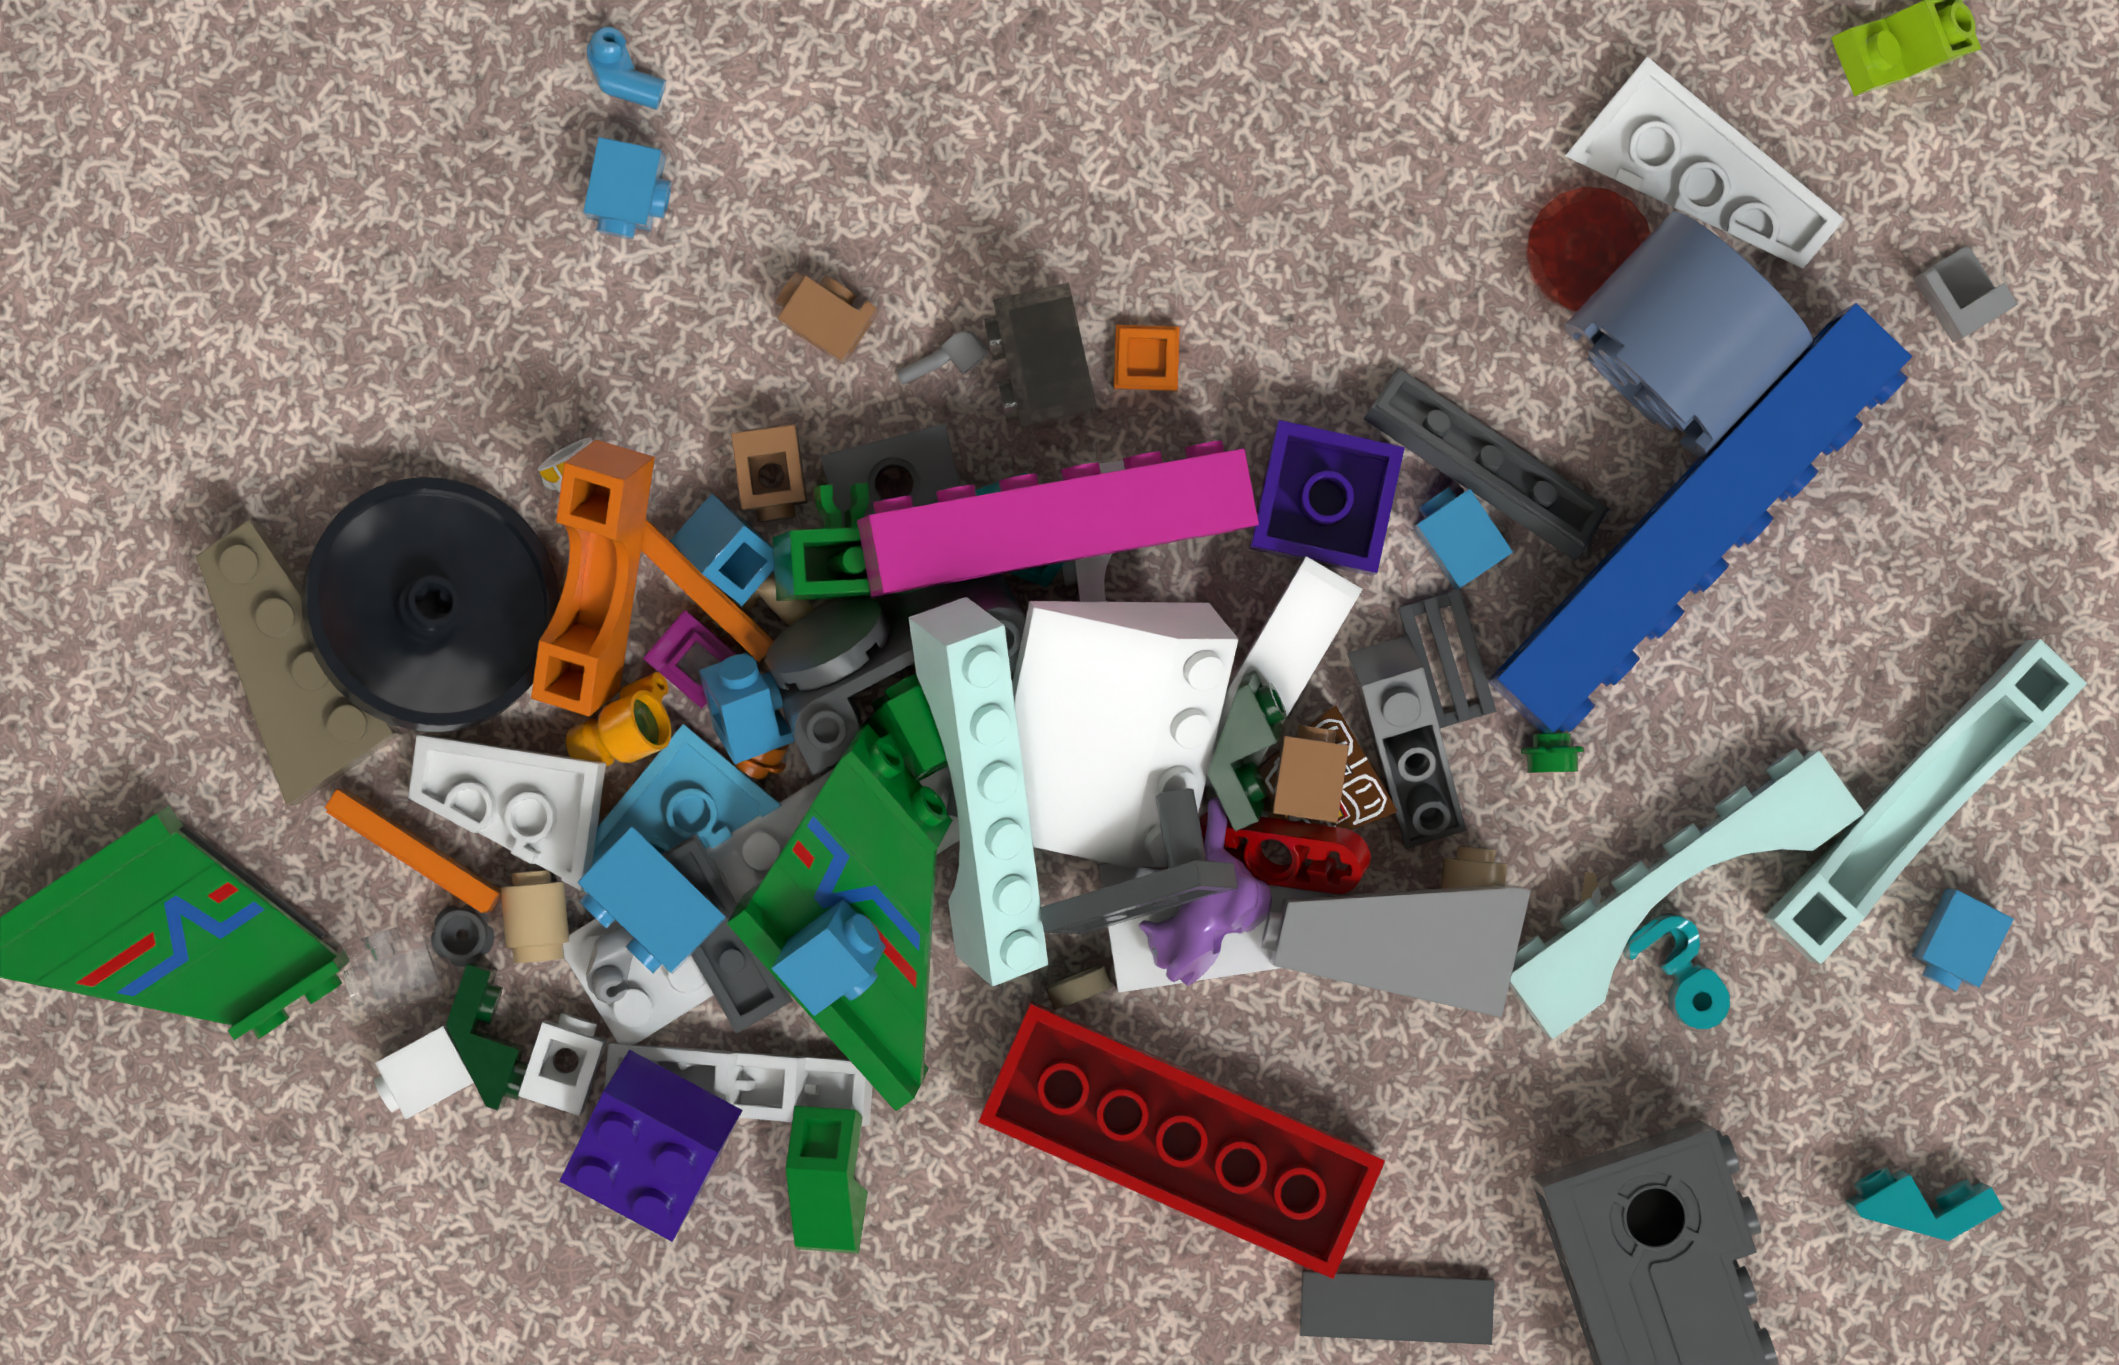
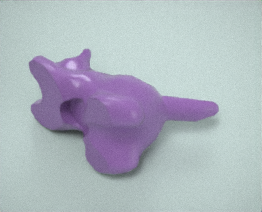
[1139,797,1272,986]

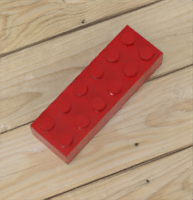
[978,1000,1385,1279]

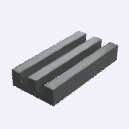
[1398,590,1497,728]

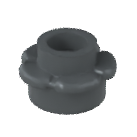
[431,904,494,967]

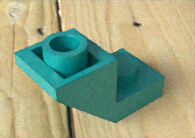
[1845,1167,2004,1241]

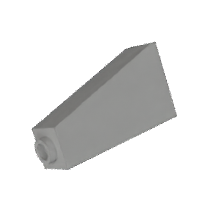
[1261,884,1531,1018]

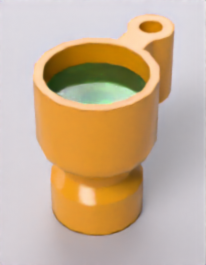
[566,672,672,767]

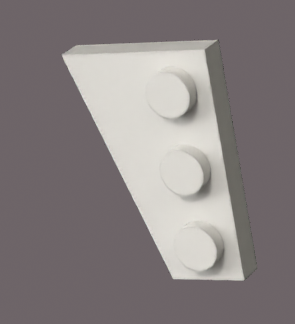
[408,734,606,891]

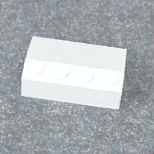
[1012,601,1238,868]

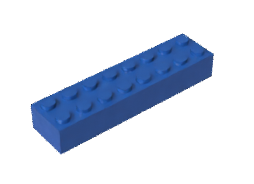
[1487,303,1913,734]

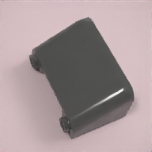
[772,574,1026,775]

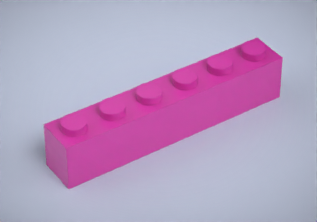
[857,440,1259,597]

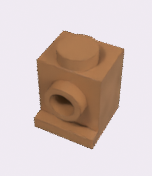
[775,271,879,365]
[731,424,808,522]

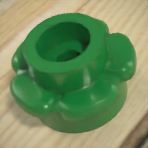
[1521,733,1584,773]

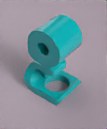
[1623,913,1730,1030]

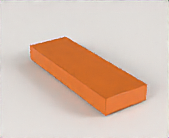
[641,519,774,663]
[324,788,501,913]

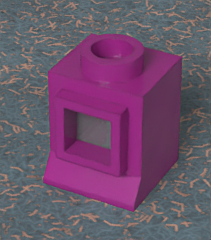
[643,610,739,709]

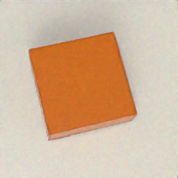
[1114,325,1180,392]

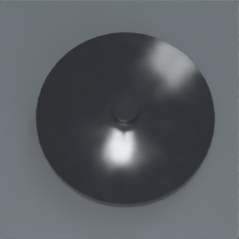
[301,477,560,732]

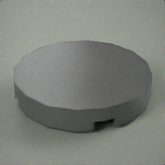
[765,596,891,691]

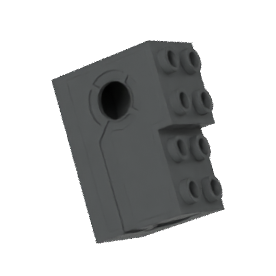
[1530,1120,1779,1365]

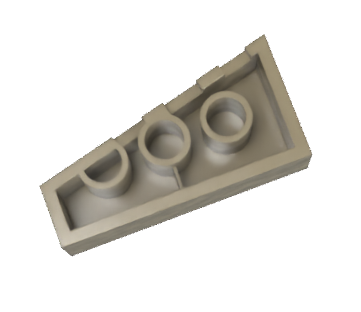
[196,520,403,806]

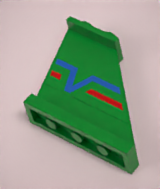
[726,724,953,1111]
[0,805,351,1041]

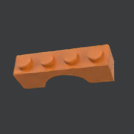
[531,440,655,717]

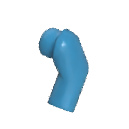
[587,27,666,110]

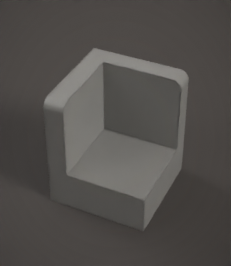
[1913,247,2018,343]

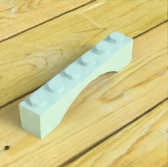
[909,597,1048,987]
[1763,639,2087,964]
[1509,748,1864,1040]

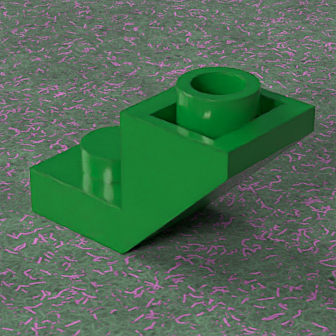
[785,1106,868,1254]

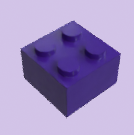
[1248,420,1405,576]
[559,1049,743,1242]

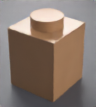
[1271,725,1349,823]

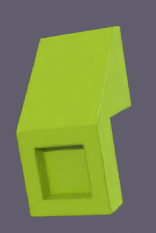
[1831,0,1982,97]

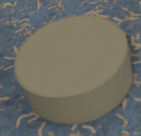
[1046,964,1113,1010]

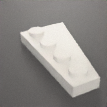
[1565,57,1844,268]

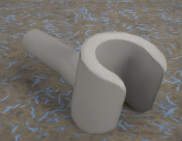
[897,332,989,385]

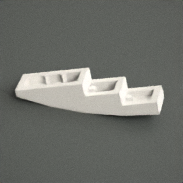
[605,1043,873,1127]

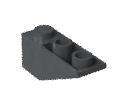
[1347,635,1467,849]

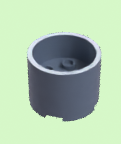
[1564,211,1814,458]

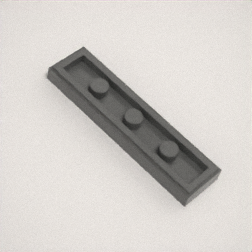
[1364,367,1610,561]

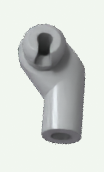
[586,926,634,1003]

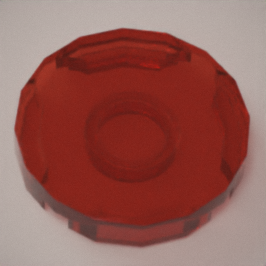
[1525,186,1651,312]

